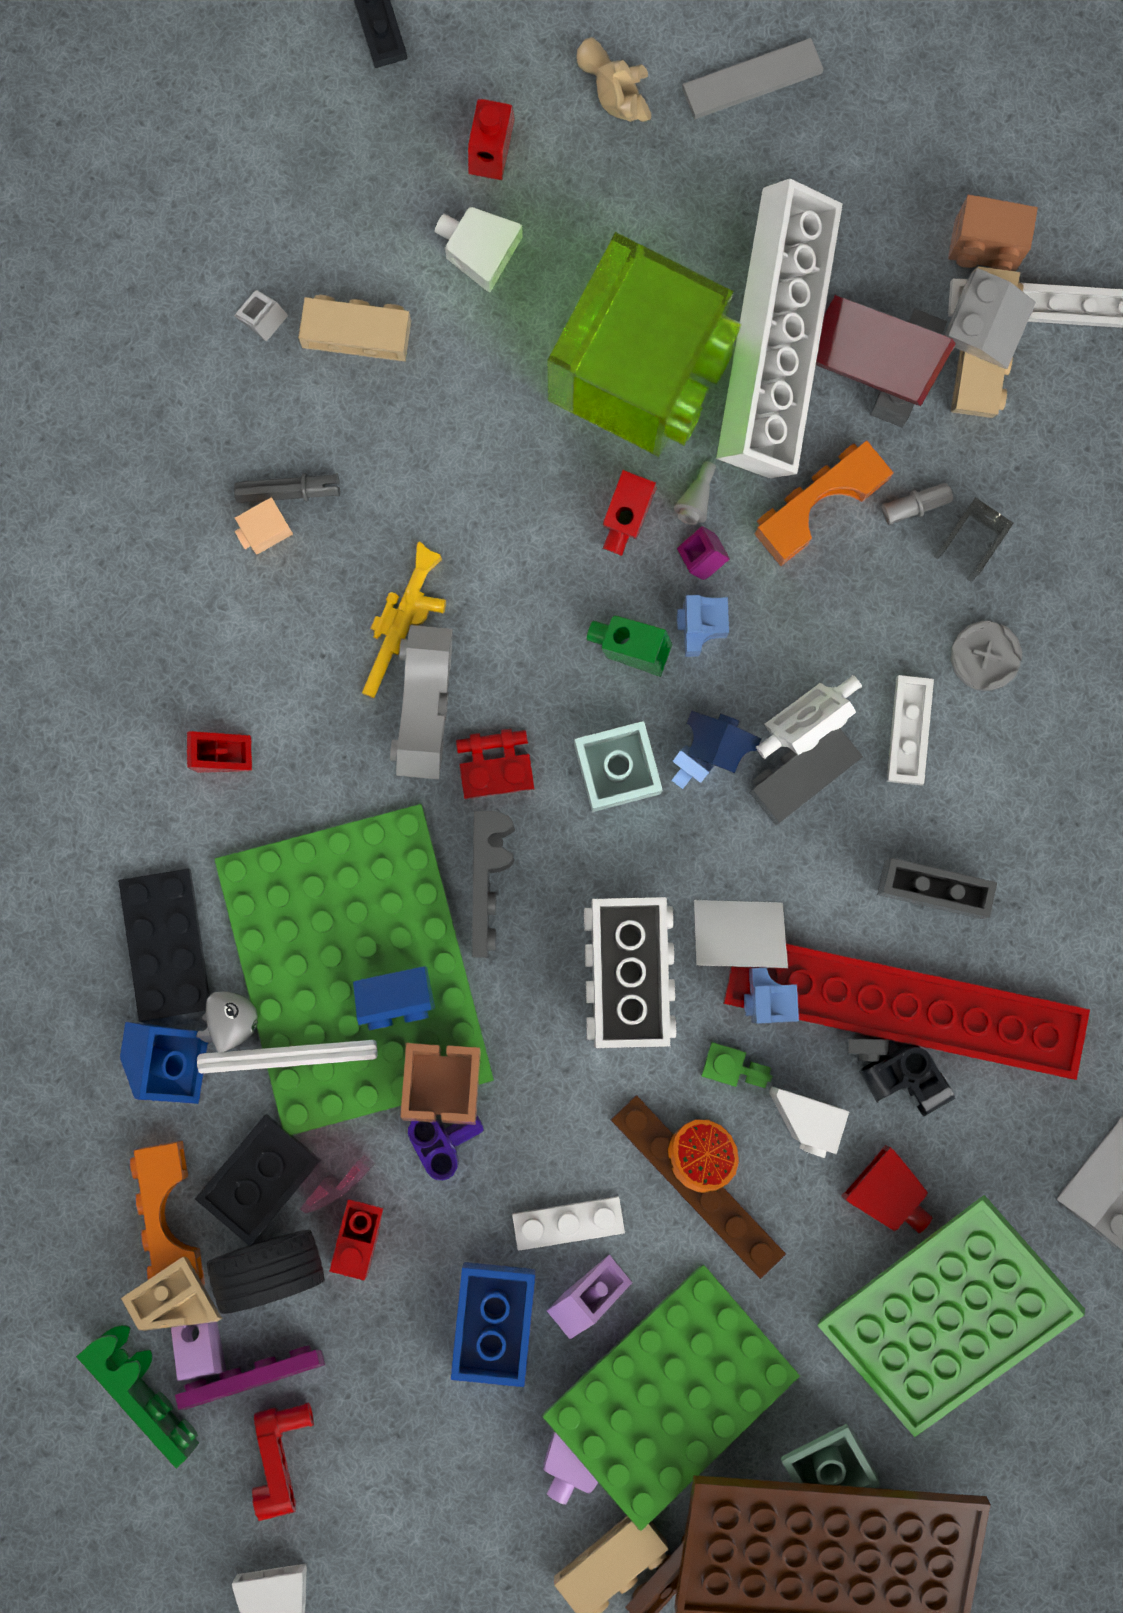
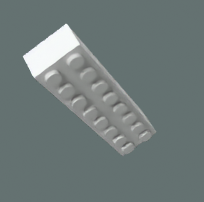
[716,179,843,478]

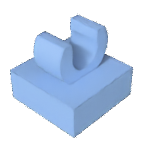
[671,745,714,789]

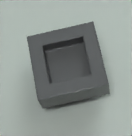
[848,1038,890,1061]

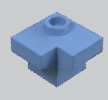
[677,595,729,657]
[744,968,799,1024]

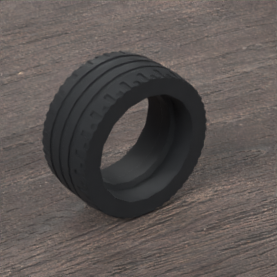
[207,1230,325,1314]

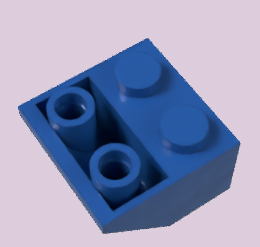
[353,966,435,1030]

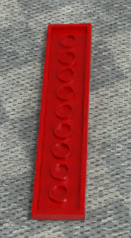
[723,944,1090,1080]

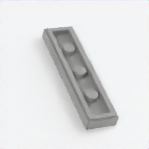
[682,38,823,120]

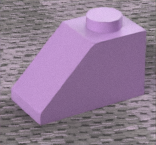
[547,1255,632,1339]

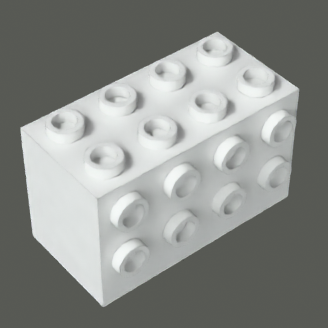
[584,897,676,1048]

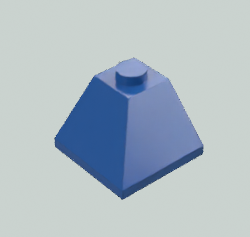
[120,1022,208,1104]

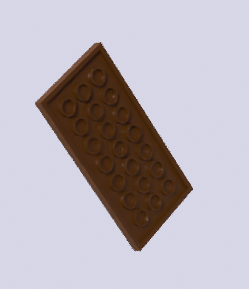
[674,1475,991,1613]

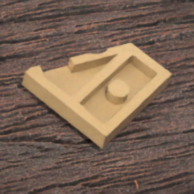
[121,1257,222,1331]

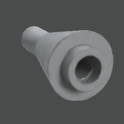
[674,461,716,525]

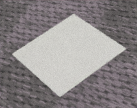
[694,900,788,968]

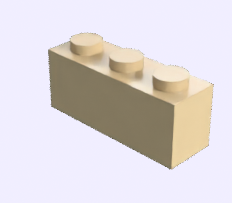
[299,295,411,362]
[554,1516,668,1613]

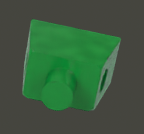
[587,615,673,677]

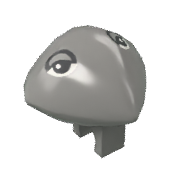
[196,991,258,1053]

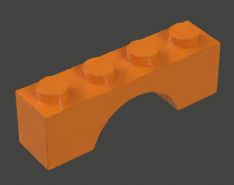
[755,441,894,566]
[130,1141,205,1286]

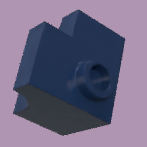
[686,711,762,773]

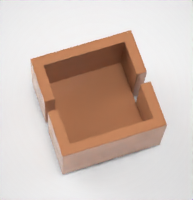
[948,194,1038,271]
[400,1043,481,1125]

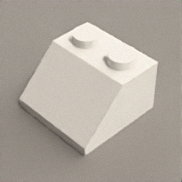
[769,1086,849,1158]

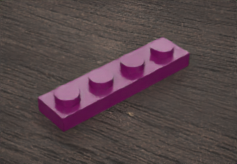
[175,1345,325,1410]

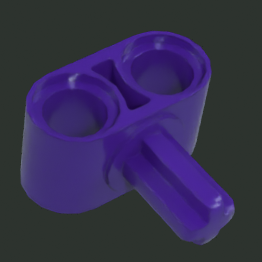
[408,1114,484,1181]

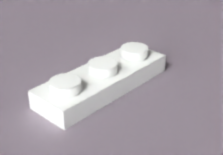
[886,675,934,786]
[512,1196,625,1251]

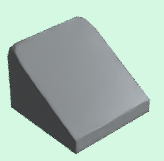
[234,290,288,341]

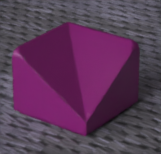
[677,526,730,580]

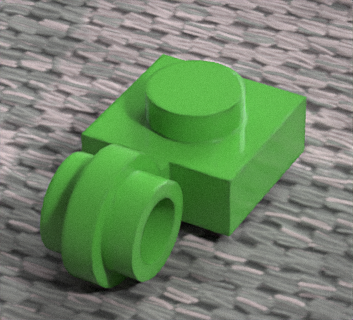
[701,1042,773,1088]

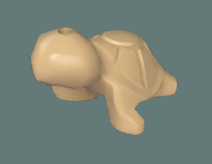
[577,37,651,122]

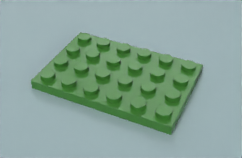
[817,1195,1085,1437]
[541,1265,800,1531]

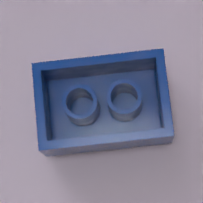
[451,1262,536,1387]

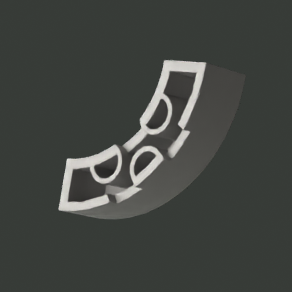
[390,625,453,779]

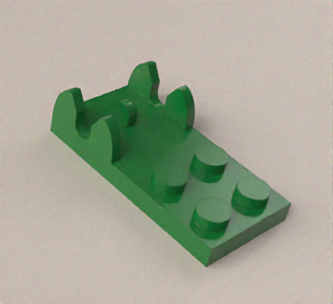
[76,1325,199,1469]

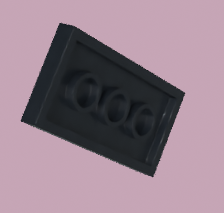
[118,869,210,1022]

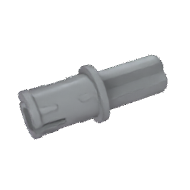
[882,483,953,525]

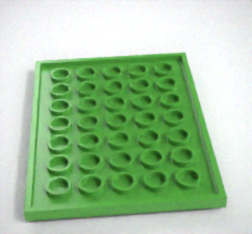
[214,804,494,1135]

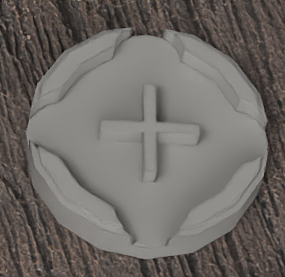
[951,621,1022,691]

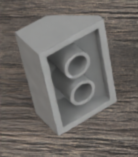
[1056,1116,1123,1251]

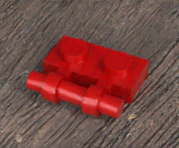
[456,728,535,800]

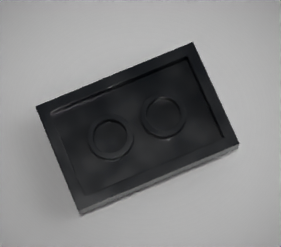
[195,1114,322,1246]

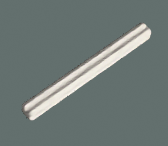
[197,1040,378,1074]

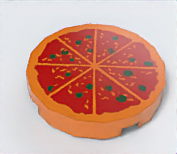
[668,1120,739,1193]

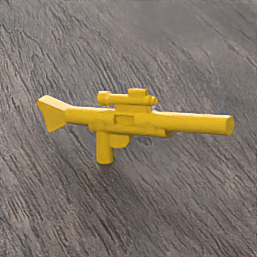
[362,542,446,698]

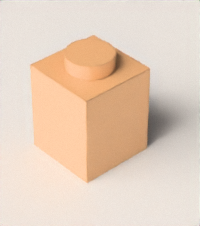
[234,497,293,555]

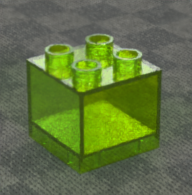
[547,232,742,457]

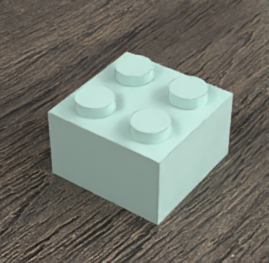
[574,721,663,812]

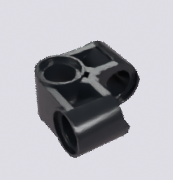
[859,1045,955,1117]

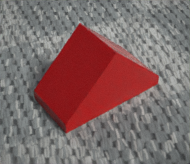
[187,731,252,773]

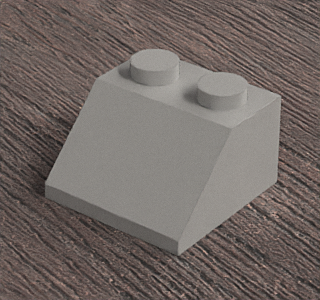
[944,268,1036,369]

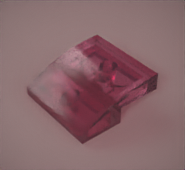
[300,1155,376,1214]

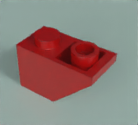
[329,1199,384,1281]

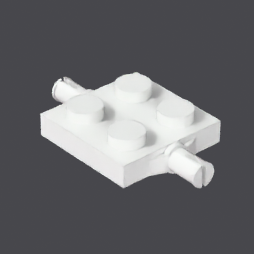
[756,675,862,759]

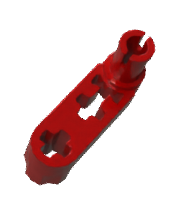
[252,1402,314,1521]

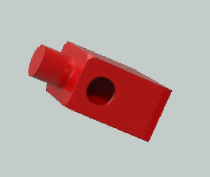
[468,99,515,180]
[602,470,657,556]
[841,1145,933,1234]

